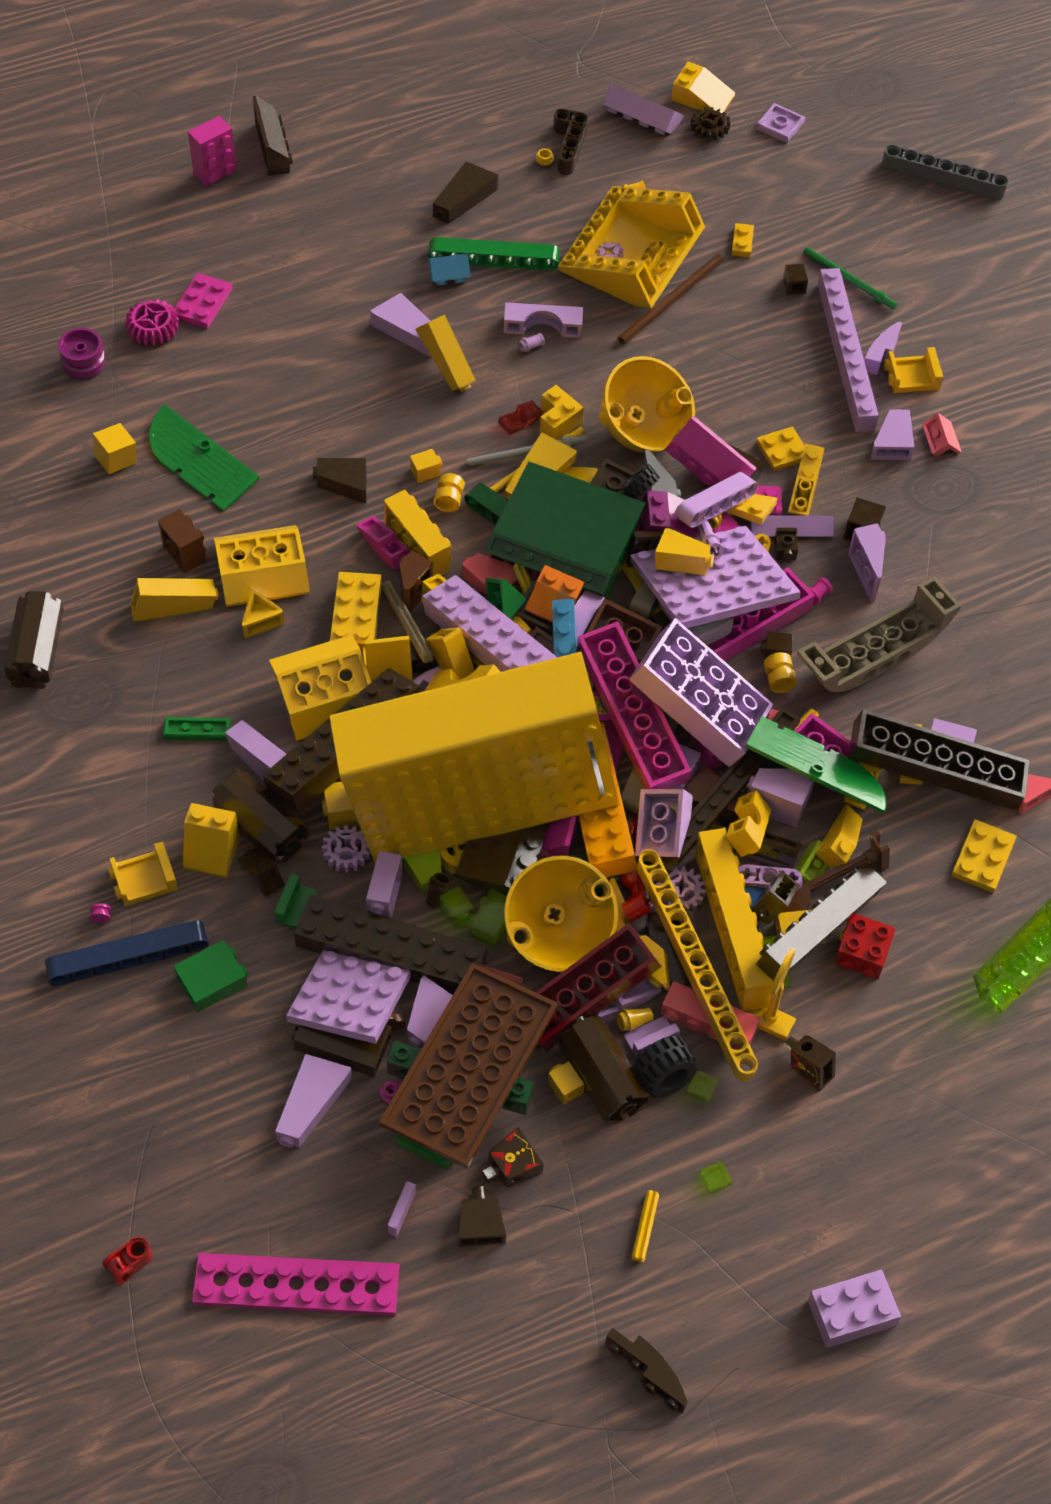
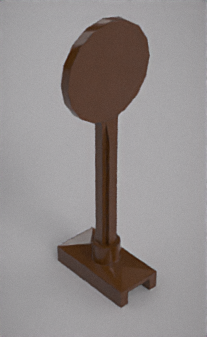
[776,830,890,913]

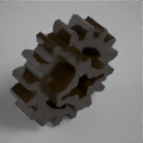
[690,107,731,141]

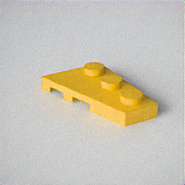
[724,494,778,525]

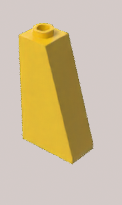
[415,314,475,392]
[505,432,577,500]
[130,578,218,621]

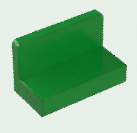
[275,874,317,929]

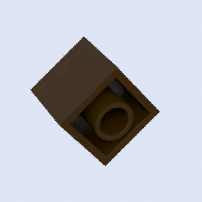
[843,497,886,541]

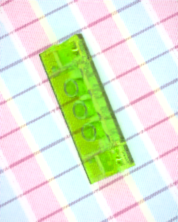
[972,897,1051,1013]

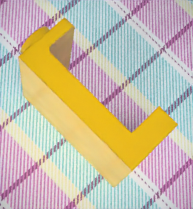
[884,347,943,393]
[108,841,178,906]

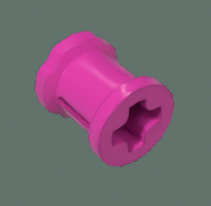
[808,577,833,605]

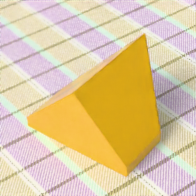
[242,587,285,638]

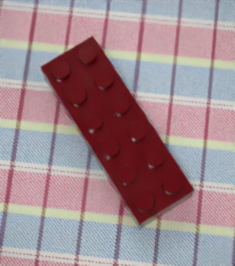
[535,923,662,1051]

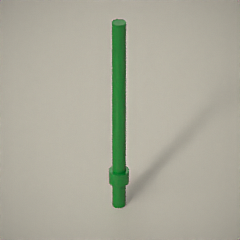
[803,247,898,310]

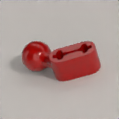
[620,863,655,922]

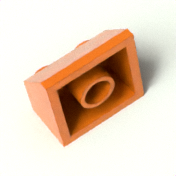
[525,565,584,623]

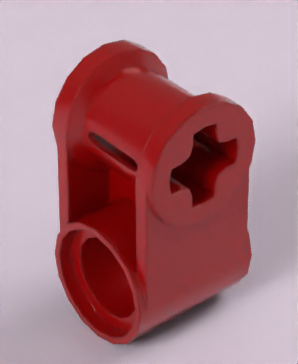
[102,1237,153,1285]

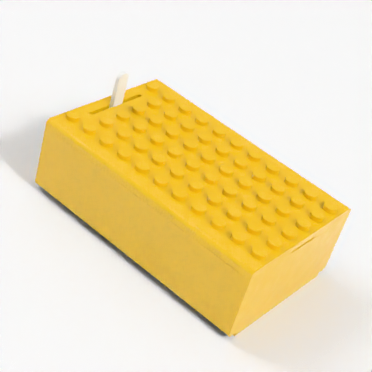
[330,652,619,864]

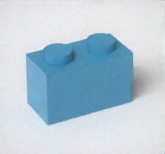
[427,254,471,286]

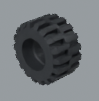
[633,1036,699,1098]

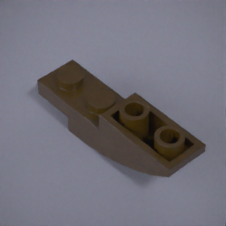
[605,1327,688,1413]

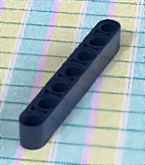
[45,920,209,986]

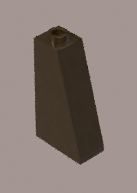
[433,161,499,224]
[292,1025,392,1078]

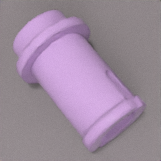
[518,333,545,353]

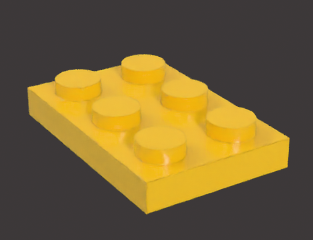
[951,819,1017,893]

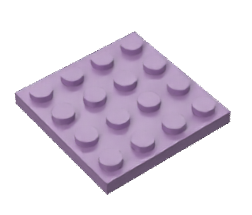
[286,951,411,1044]

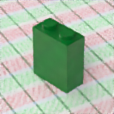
[174,940,249,1013]

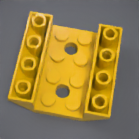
[214,525,310,607]
[269,635,371,742]

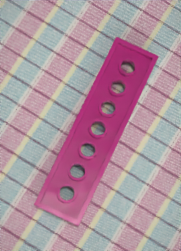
[192,1253,400,1316]

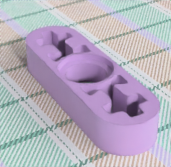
[738,864,803,892]

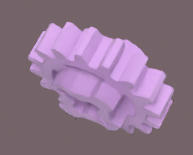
[322,825,370,873]
[657,866,706,911]

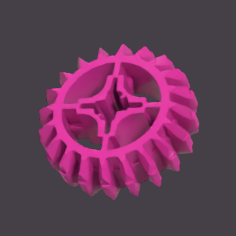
[125,299,179,347]

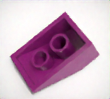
[641,490,702,539]

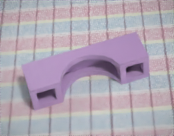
[504,302,583,338]

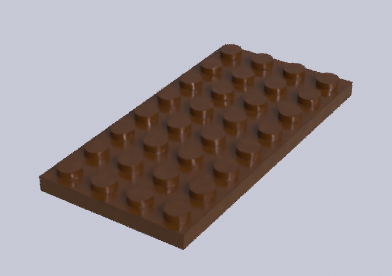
[379,963,558,1169]

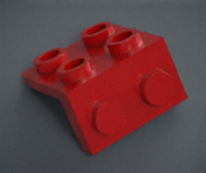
[835,914,895,979]

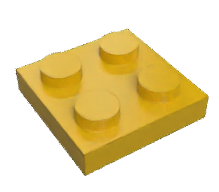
[756,426,804,472]

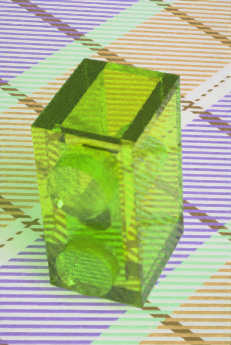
[468,889,507,948]

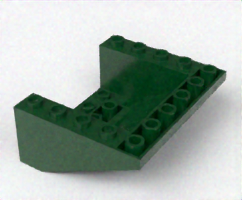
[485,461,646,600]

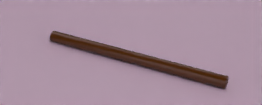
[617,253,724,345]

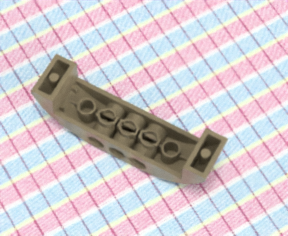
[797,576,961,692]

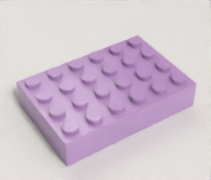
[629,618,773,767]

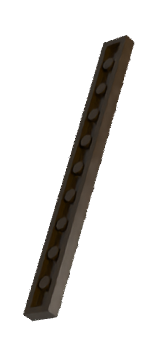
[651,707,801,875]

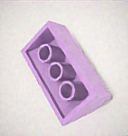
[603,84,685,135]

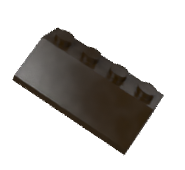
[252,96,293,176]

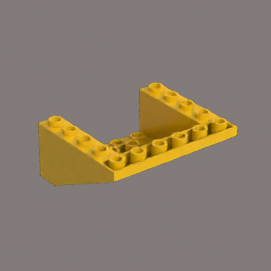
[558,186,705,308]

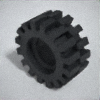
[621,464,660,499]

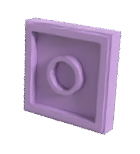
[756,103,806,143]

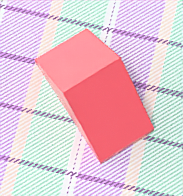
[1018,774,1051,814]

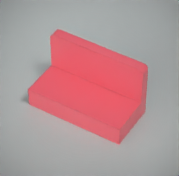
[922,413,961,457]

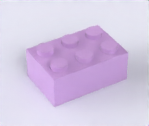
[808,1269,901,1348]

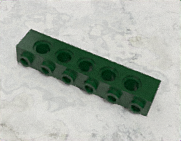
[387,1041,534,1116]

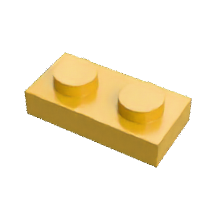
[731,223,754,258]

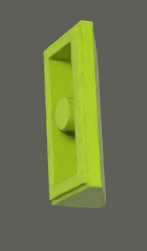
[794,840,827,883]

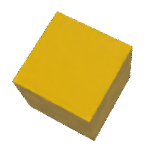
[93,423,136,474]
[321,781,359,830]

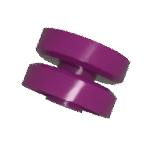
[58,328,105,379]

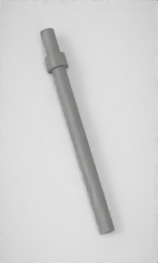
[467,434,588,466]

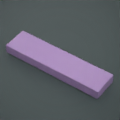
[751,516,834,537]

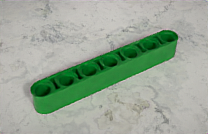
[428,237,560,271]

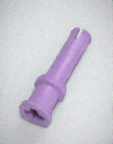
[697,520,724,560]

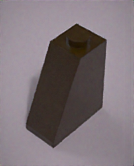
[313,458,367,503]

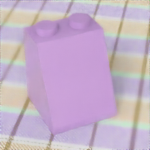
[747,769,814,828]

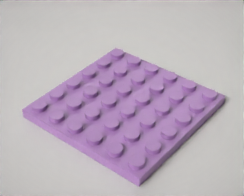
[630,526,800,628]

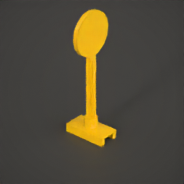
[747,949,796,1041]

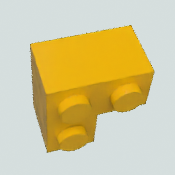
[540,385,584,440]

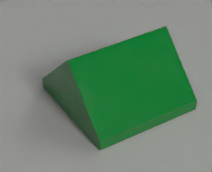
[486,577,526,619]

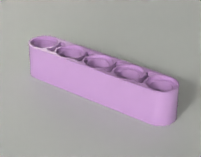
[675,472,758,528]

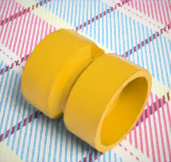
[434,473,465,512]
[763,652,797,693]

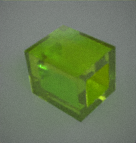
[440,886,474,928]

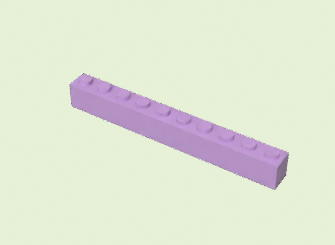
[818,268,879,432]

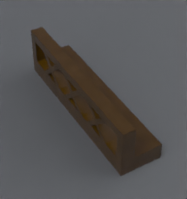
[711,817,802,869]

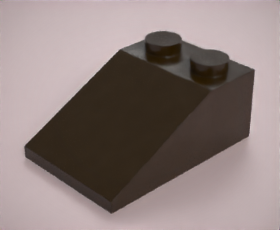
[645,911,698,987]

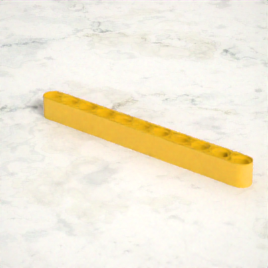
[637,849,758,1082]

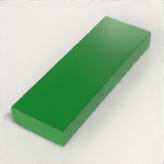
[163,717,231,741]

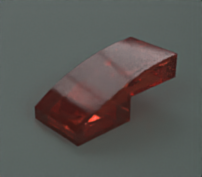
[498,400,544,435]

